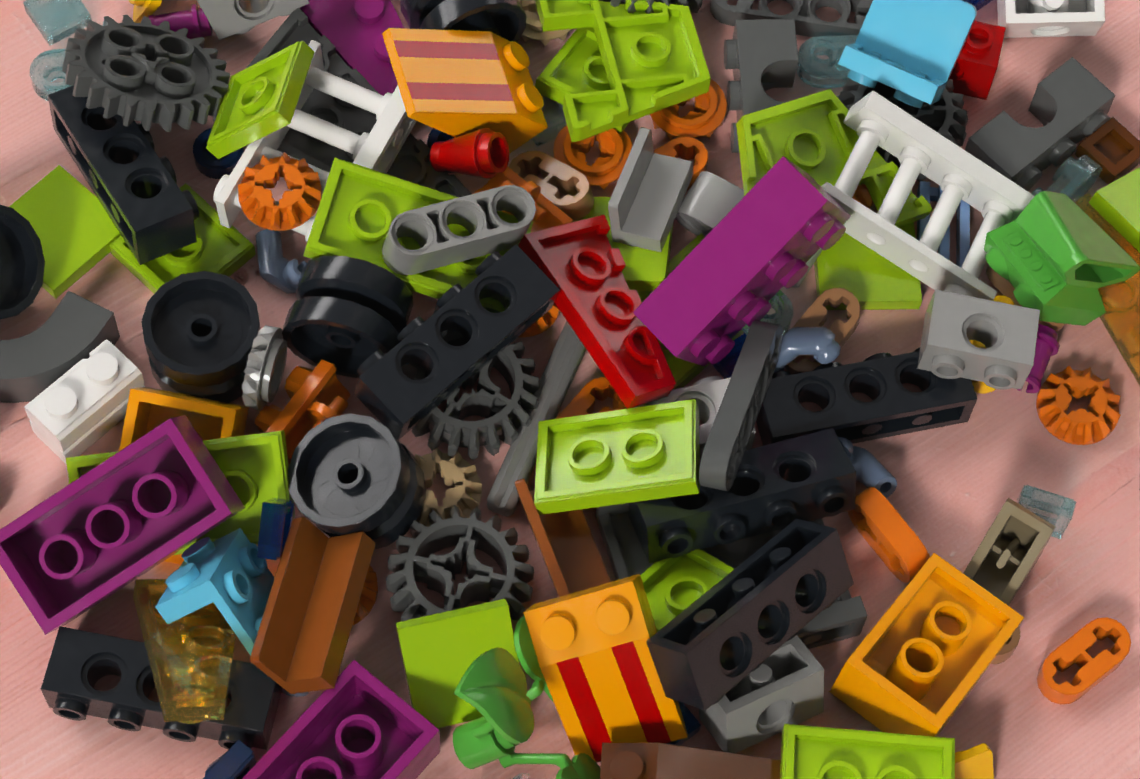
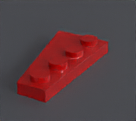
[518,215,676,409]

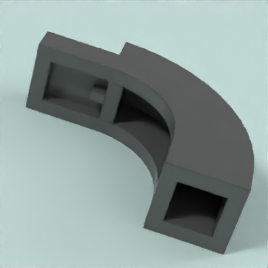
[0,291,120,403]

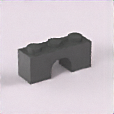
[724,19,798,172]
[965,57,1115,191]

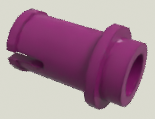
[148,3,213,39]
[1017,324,1060,393]

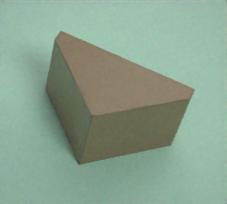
[963,498,1056,606]

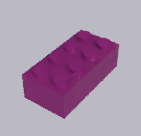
[633,156,851,367]
[0,415,245,635]
[242,660,440,779]

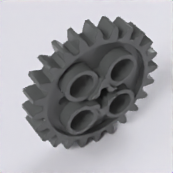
[62,15,230,132]

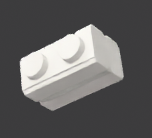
[24,339,145,464]

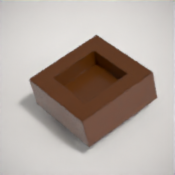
[1075,117,1140,184]

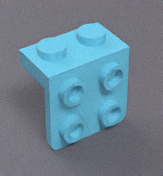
[838,0,977,108]
[155,528,274,656]

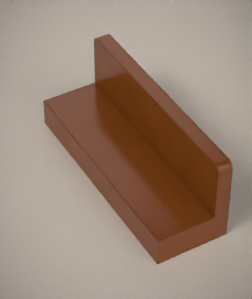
[514,478,611,597]
[250,516,376,694]

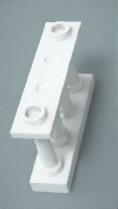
[213,40,416,260]
[821,91,1034,300]

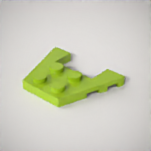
[535,0,711,142]
[736,89,933,227]

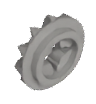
[241,325,287,411]

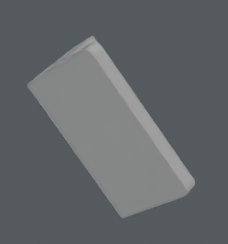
[608,127,693,252]

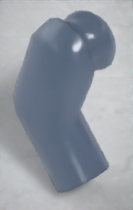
[256,229,307,293]
[774,327,841,373]
[838,437,897,498]

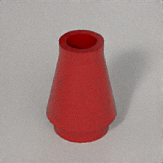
[430,128,509,179]

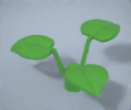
[453,616,601,779]

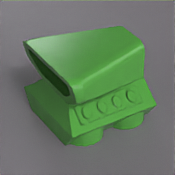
[984,191,1140,326]

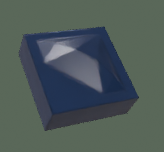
[203,740,256,779]

